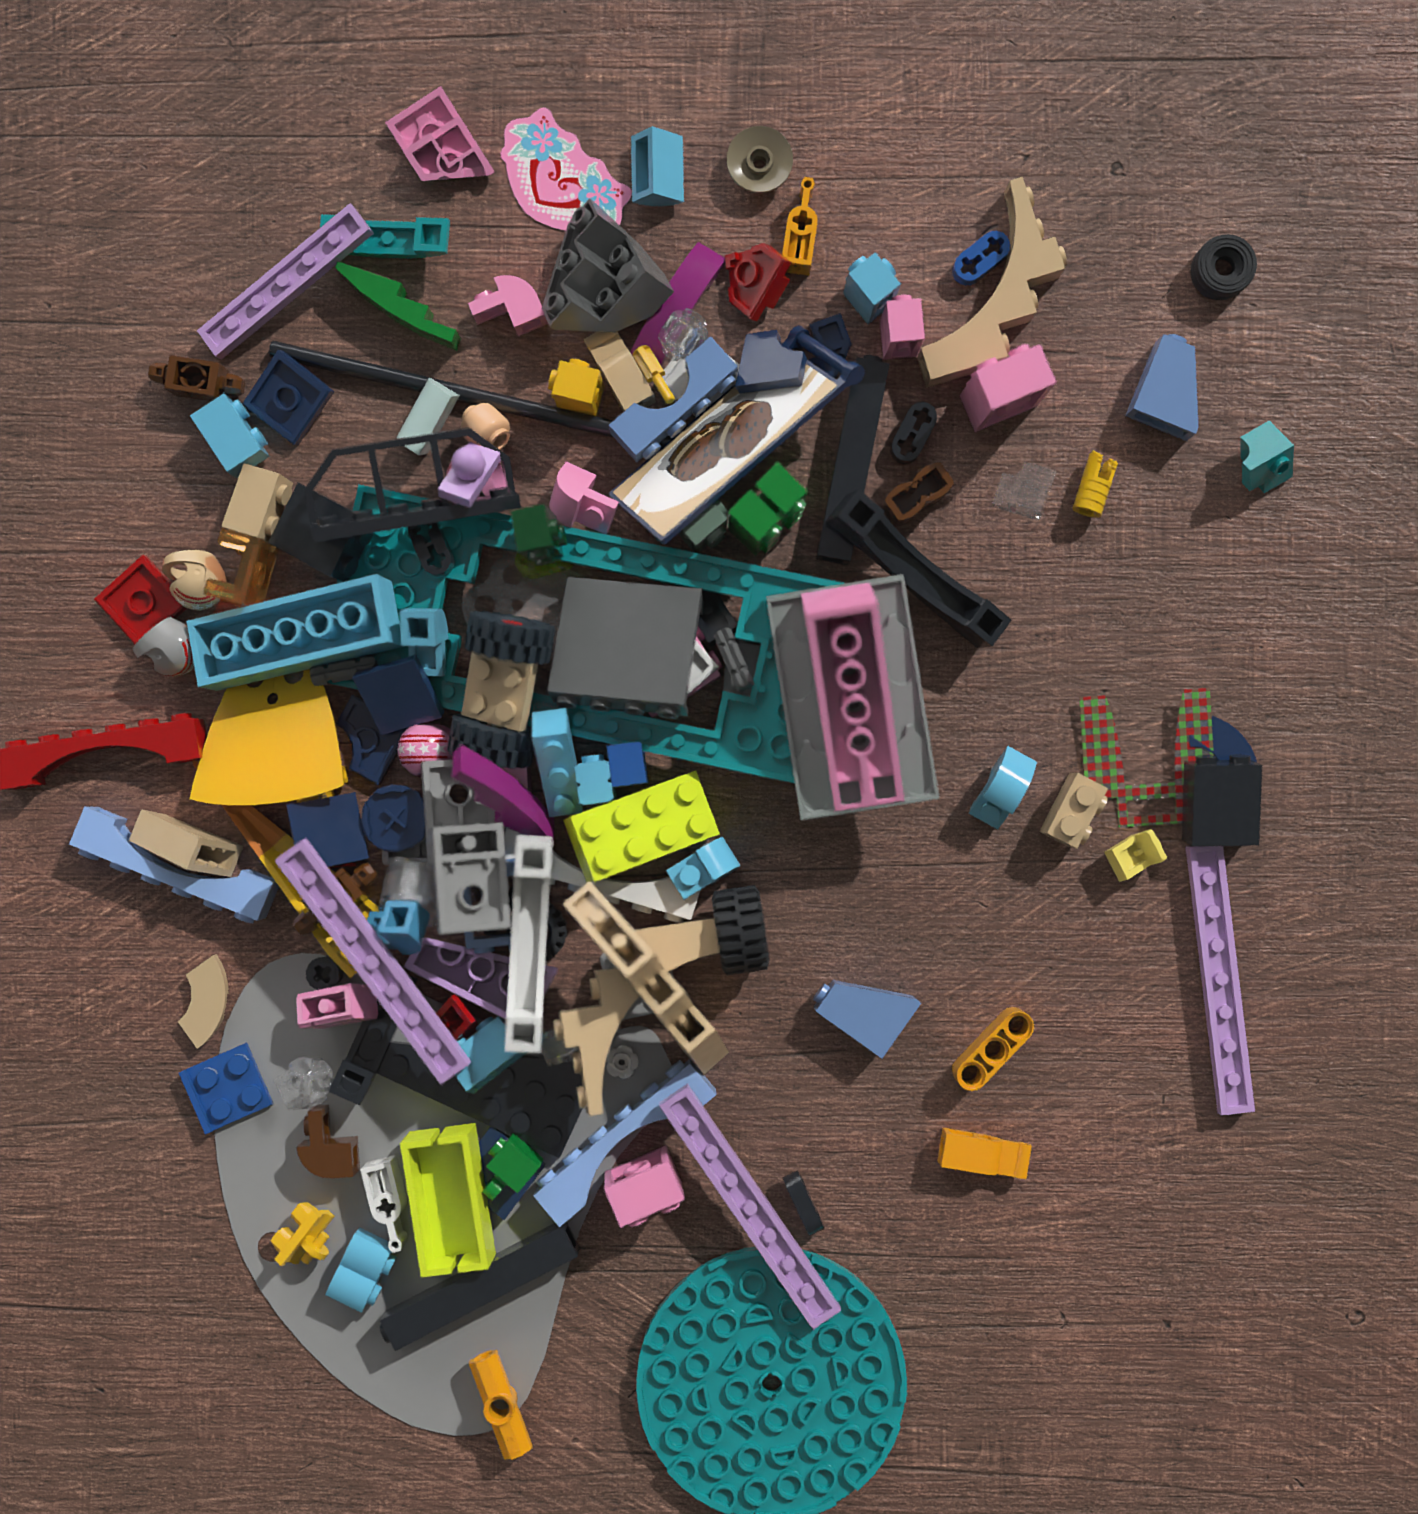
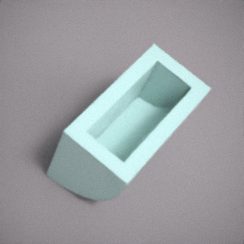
[397,378,460,455]

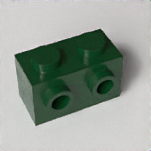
[510,504,567,566]

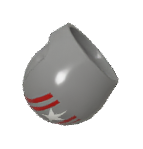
[132,617,194,677]

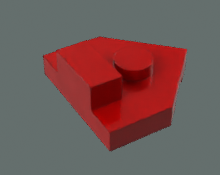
[725,243,792,321]

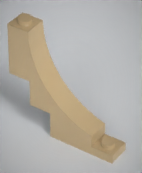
[563,881,729,1075]

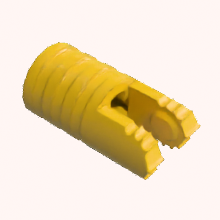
[1072,450,1118,518]

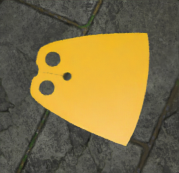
[189,669,344,805]

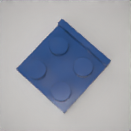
[179,1042,274,1135]

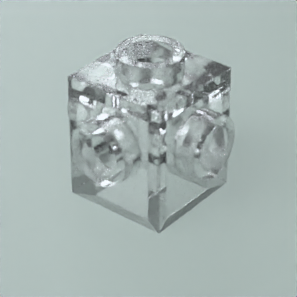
[274,1056,333,1110]

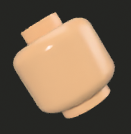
[460,403,510,450]

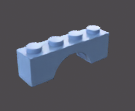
[609,336,738,463]

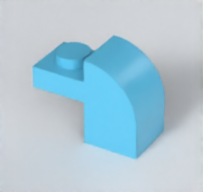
[400,608,448,676]
[969,746,1037,829]
[666,837,741,901]

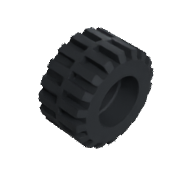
[712,885,770,976]

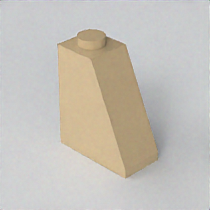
[129,809,243,877]

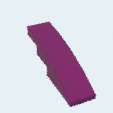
[452,745,554,846]

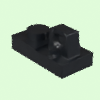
[685,587,738,647]

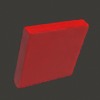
[94,554,187,644]

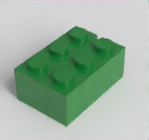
[727,462,808,556]

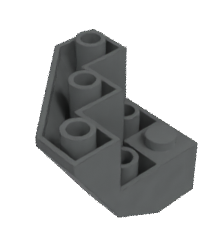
[542,198,674,332]

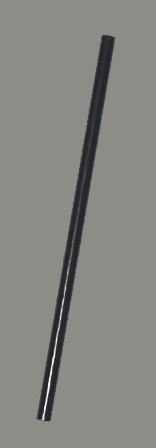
[269,340,672,447]

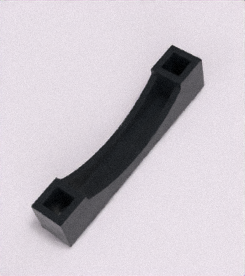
[826,489,1012,648]

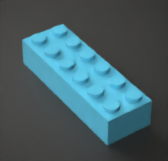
[187,574,404,691]

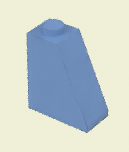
[1125,334,1199,441]
[813,980,921,1058]

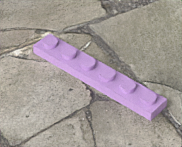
[197,203,374,360]

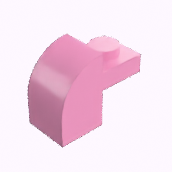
[468,275,548,336]
[549,462,619,535]

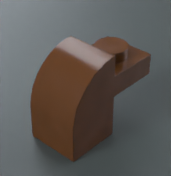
[296,1104,360,1179]

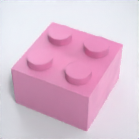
[604,1145,685,1227]

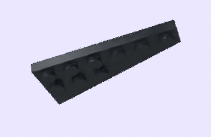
[377,1041,583,1158]

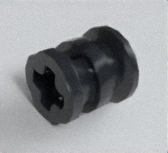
[306,956,344,990]

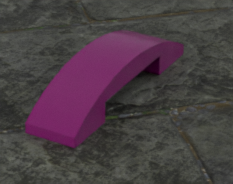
[630,242,725,367]

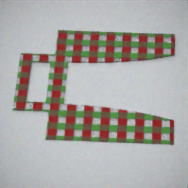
[1079,688,1214,828]

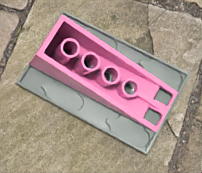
[766,574,940,820]

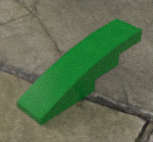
[335,261,461,351]

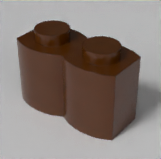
[881,462,954,527]

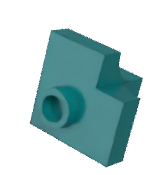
[1240,420,1294,493]

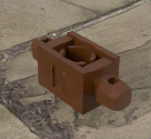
[148,355,245,401]
[292,863,378,935]

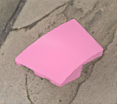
[385,86,495,181]

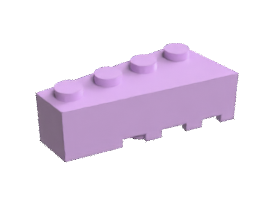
[404,937,558,1020]

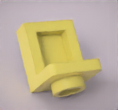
[1104,829,1167,882]

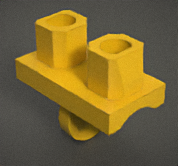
[270,1202,335,1266]

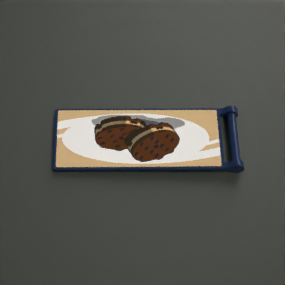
[609,325,865,544]

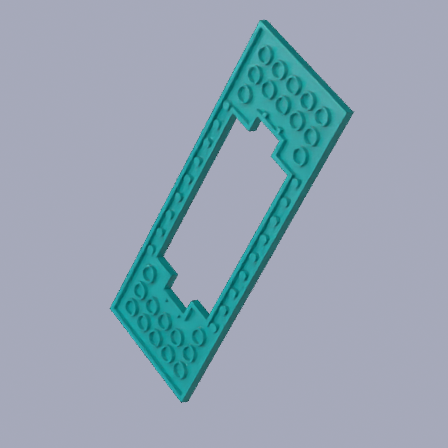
[324,484,845,784]

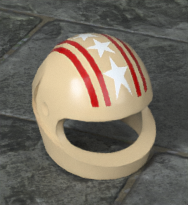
[162,550,227,611]

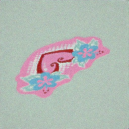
[501,107,632,231]

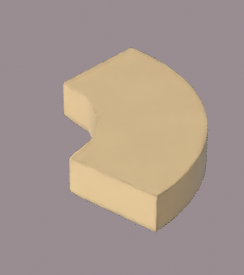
[178,954,229,1049]

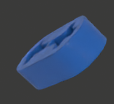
[952,231,1010,286]

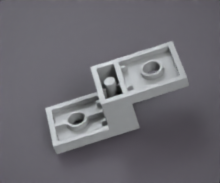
[421,760,511,934]

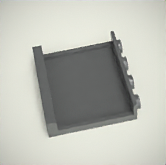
[548,577,704,719]

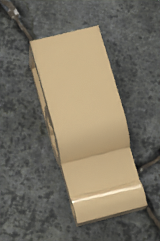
[584,331,656,412]

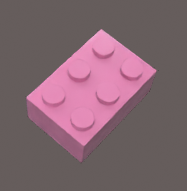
[960,344,1057,432]

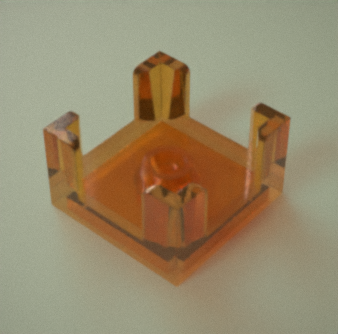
[203,528,279,607]

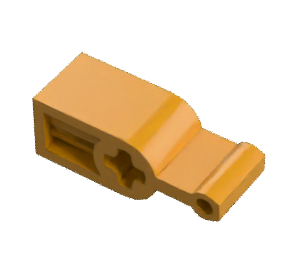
[782,177,817,276]
[937,1128,1032,1179]

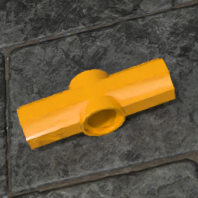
[468,1350,533,1460]

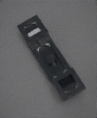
[328,975,418,1105]

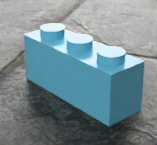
[532,708,583,817]

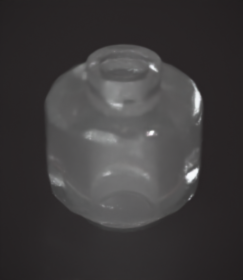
[658,308,708,361]

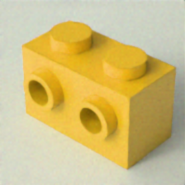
[548,359,604,416]

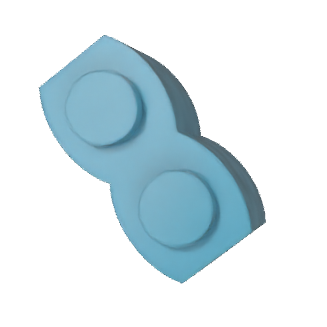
[325,1227,397,1313]

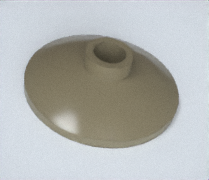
[727,126,793,193]

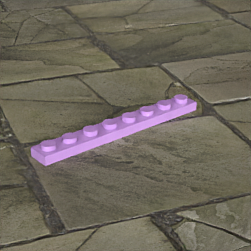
[275,838,471,1084]
[1186,846,1255,1115]
[659,1083,841,1329]

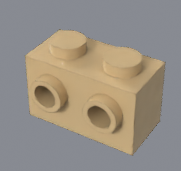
[221,463,293,546]
[1039,773,1108,849]

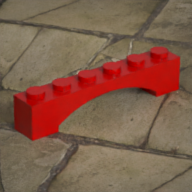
[0,713,207,790]

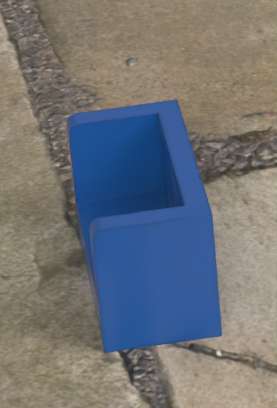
[607,742,649,787]

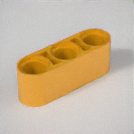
[952,1007,1034,1091]

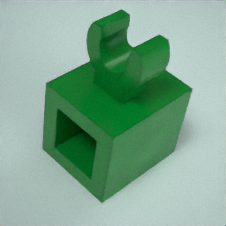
[482,1133,544,1201]

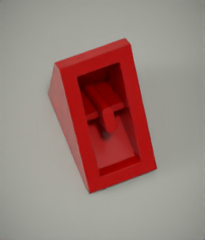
[436,994,479,1041]

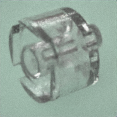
[378,857,437,927]

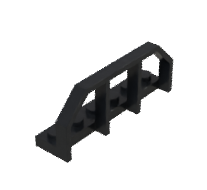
[304,427,521,542]

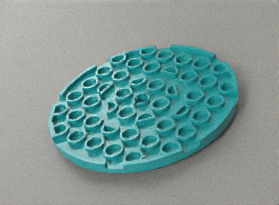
[636,1247,907,1514]

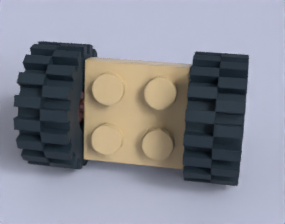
[447,611,556,769]

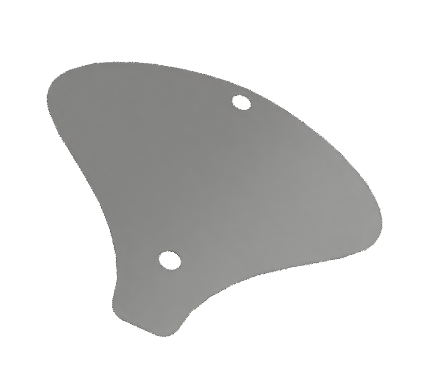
[214,953,672,1436]

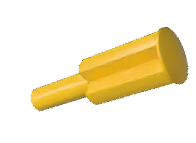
[632,345,675,404]

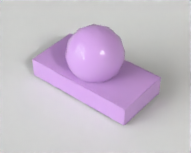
[438,442,501,508]

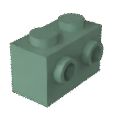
[678,499,728,553]

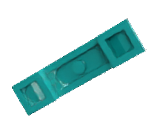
[320,215,450,259]

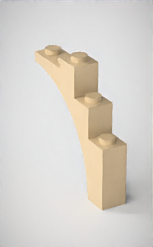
[917,177,1067,388]
[553,918,720,1116]

